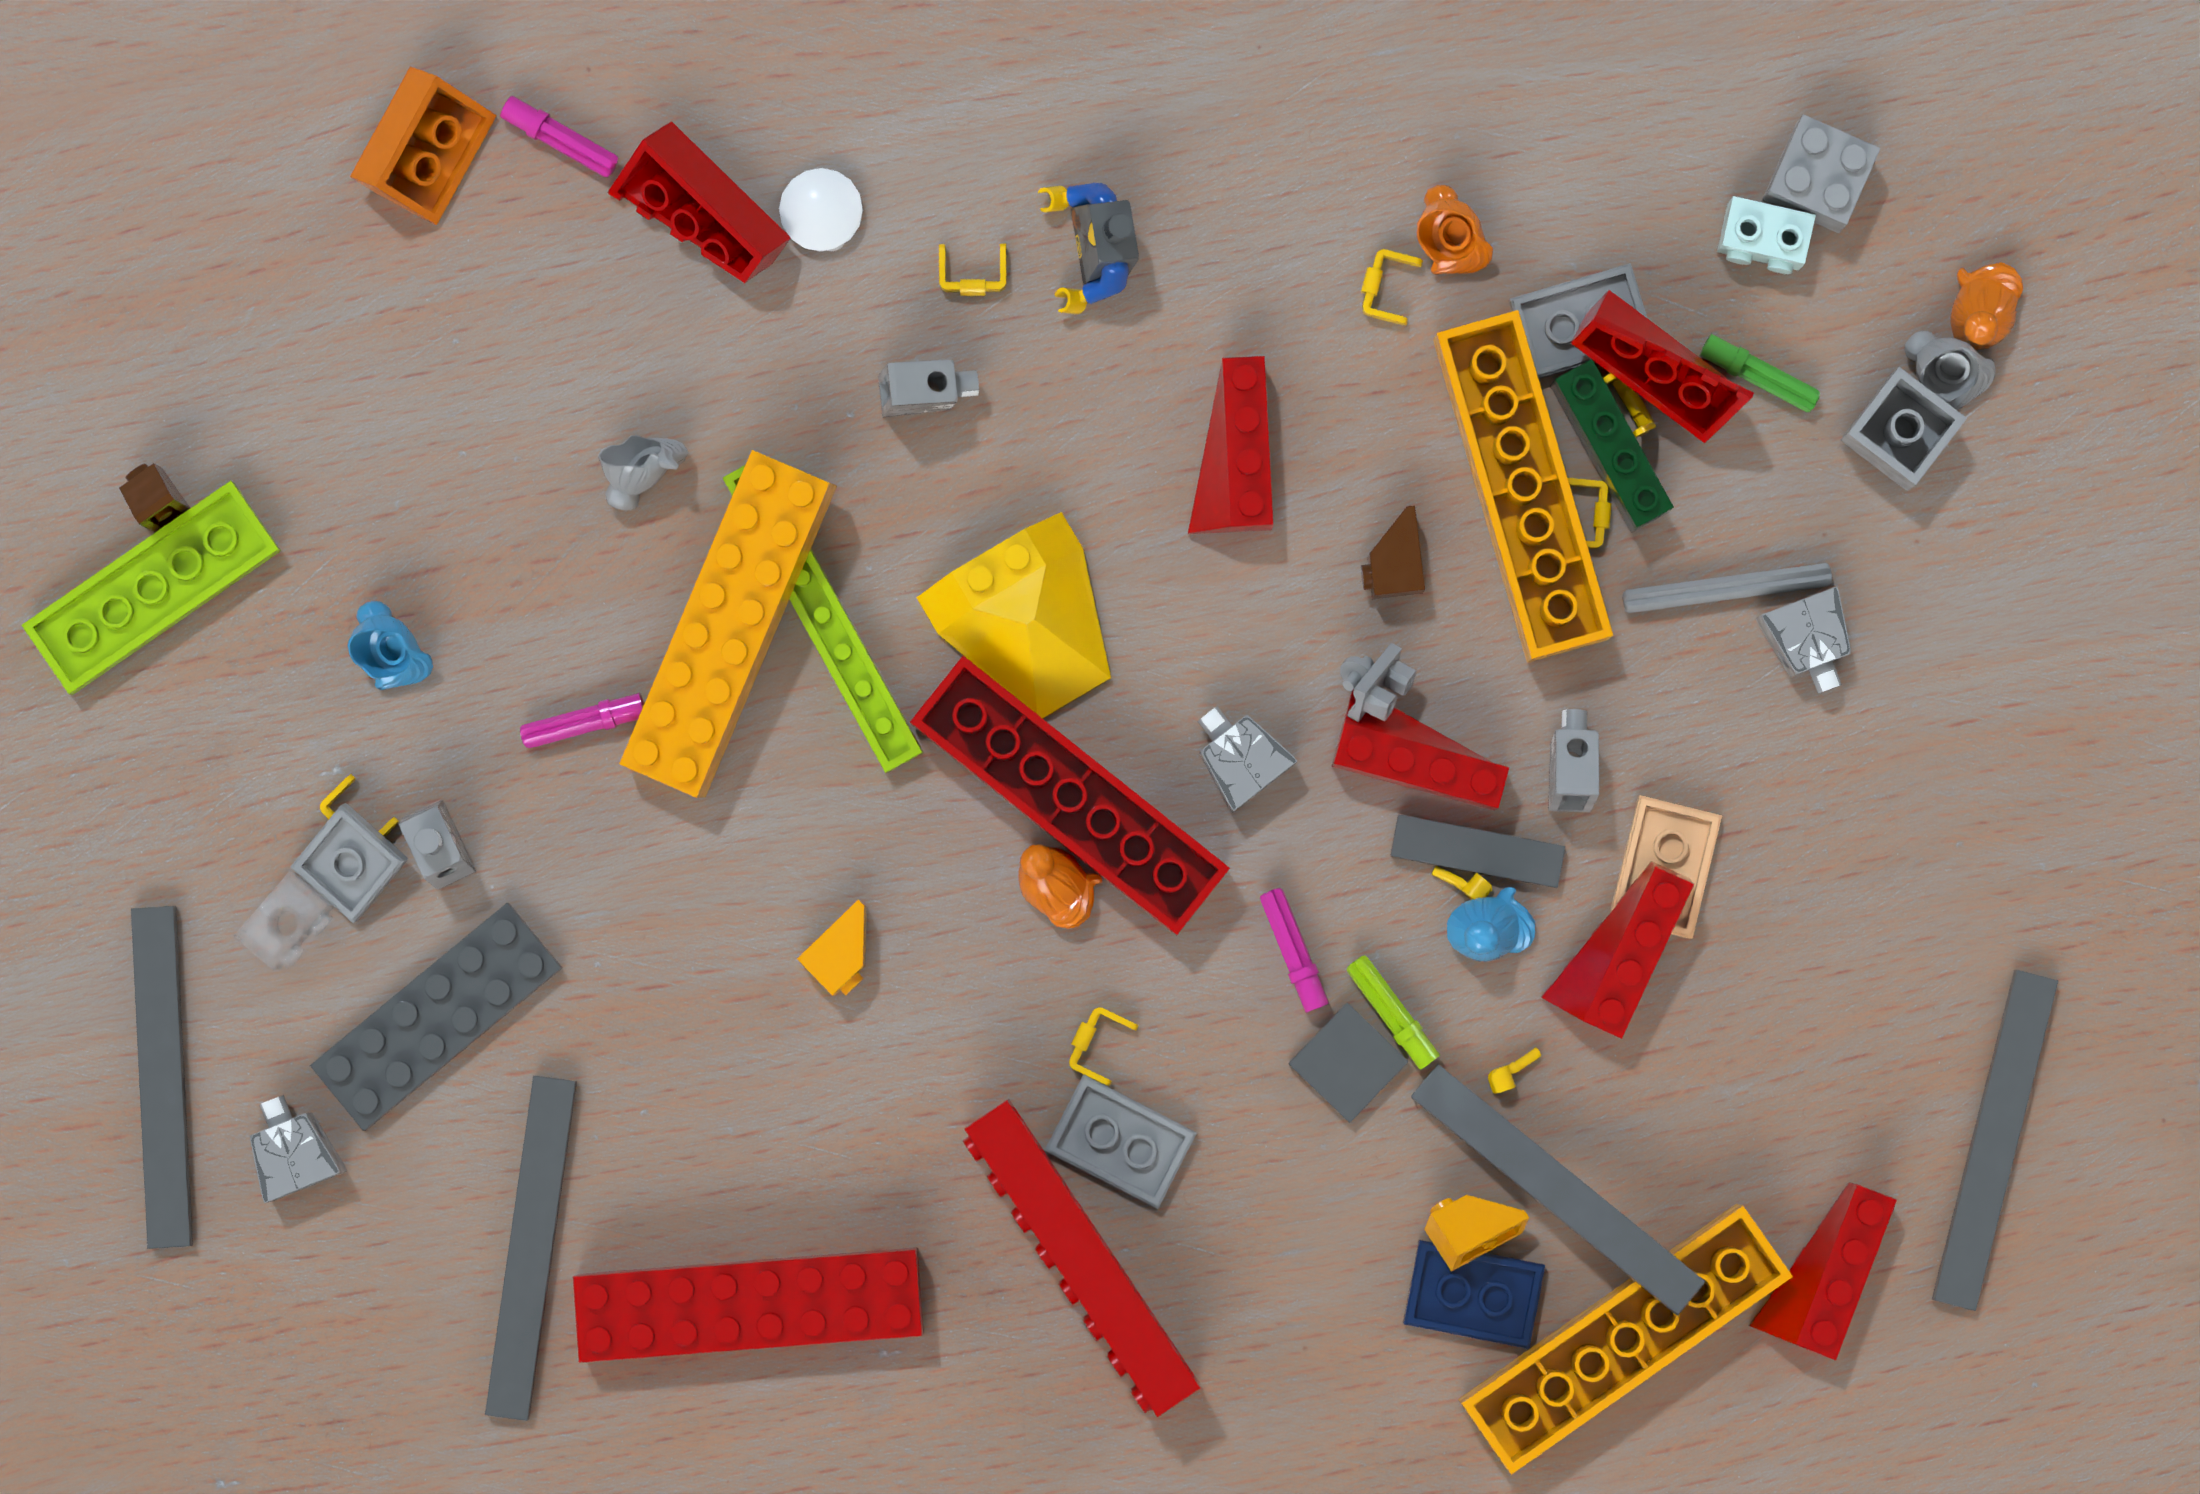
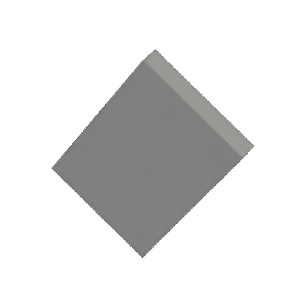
[1509,263,1647,379]
[1045,1074,1197,1209]

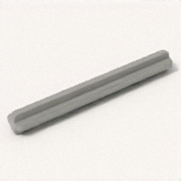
[1622,563,1832,613]

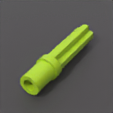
[1347,955,1440,1070]

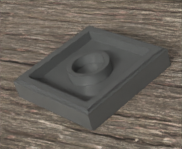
[1288,1003,1409,1123]

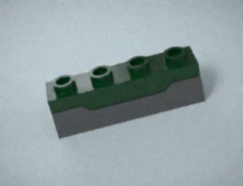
[1550,359,1674,533]

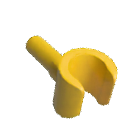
[1432,865,1492,900]
[1488,1047,1542,1094]

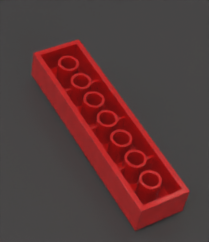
[910,656,1230,936]
[962,1099,1200,1418]
[573,1247,924,1363]

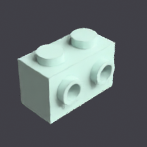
[1717,196,1816,274]

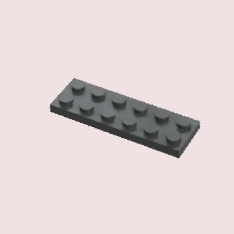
[310,903,562,1131]

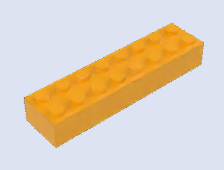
[1433,310,1614,663]
[619,450,837,798]
[1458,1204,1793,1475]

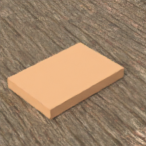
[1610,795,1722,939]

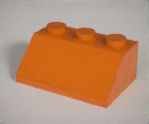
[350,66,497,225]

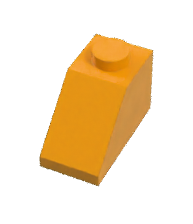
[797,900,866,996]
[1424,1195,1529,1272]

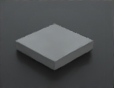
[291,803,409,923]

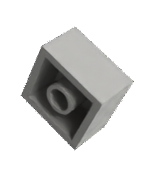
[1762,114,1881,233]
[1840,367,1967,491]

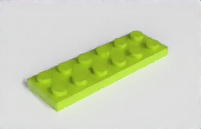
[21,480,281,695]

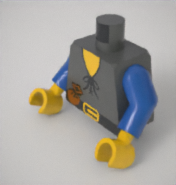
[1038,183,1139,314]

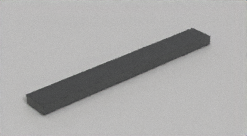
[131,906,193,1249]
[1932,970,2058,1311]
[1411,1064,1705,1316]
[485,1076,577,1421]

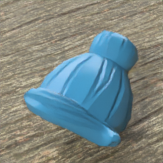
[347,601,433,690]
[1447,887,1535,962]

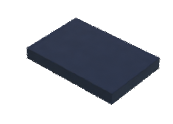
[1403,1240,1545,1349]

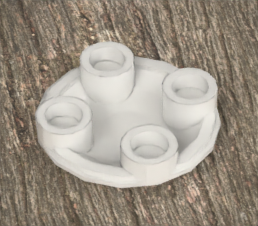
[779,168,863,252]

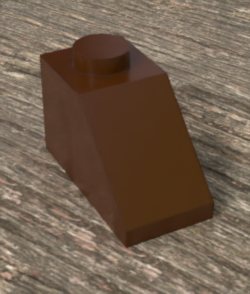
[119,463,190,532]
[1361,506,1425,599]

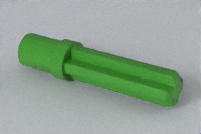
[1699,334,1820,412]

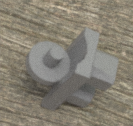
[1340,643,1417,722]

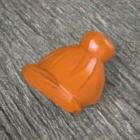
[1417,185,1493,275]
[1950,262,2023,350]
[1018,844,1102,929]

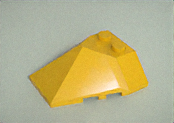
[916,512,1111,718]

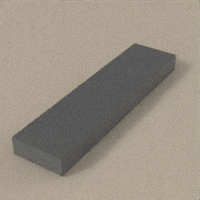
[1390,814,1565,888]

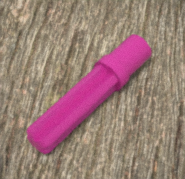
[500,95,619,177]
[520,693,644,748]
[1260,888,1329,1013]

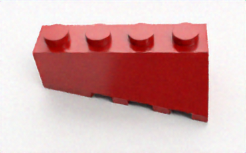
[607,121,791,283]
[1571,290,1754,443]
[1188,356,1273,534]
[1331,690,1510,811]
[1541,861,1694,1039]
[1749,1182,1897,1361]

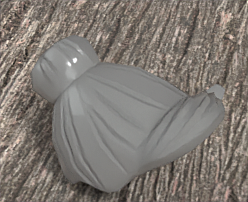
[1904,330,1996,410]
[598,435,689,511]

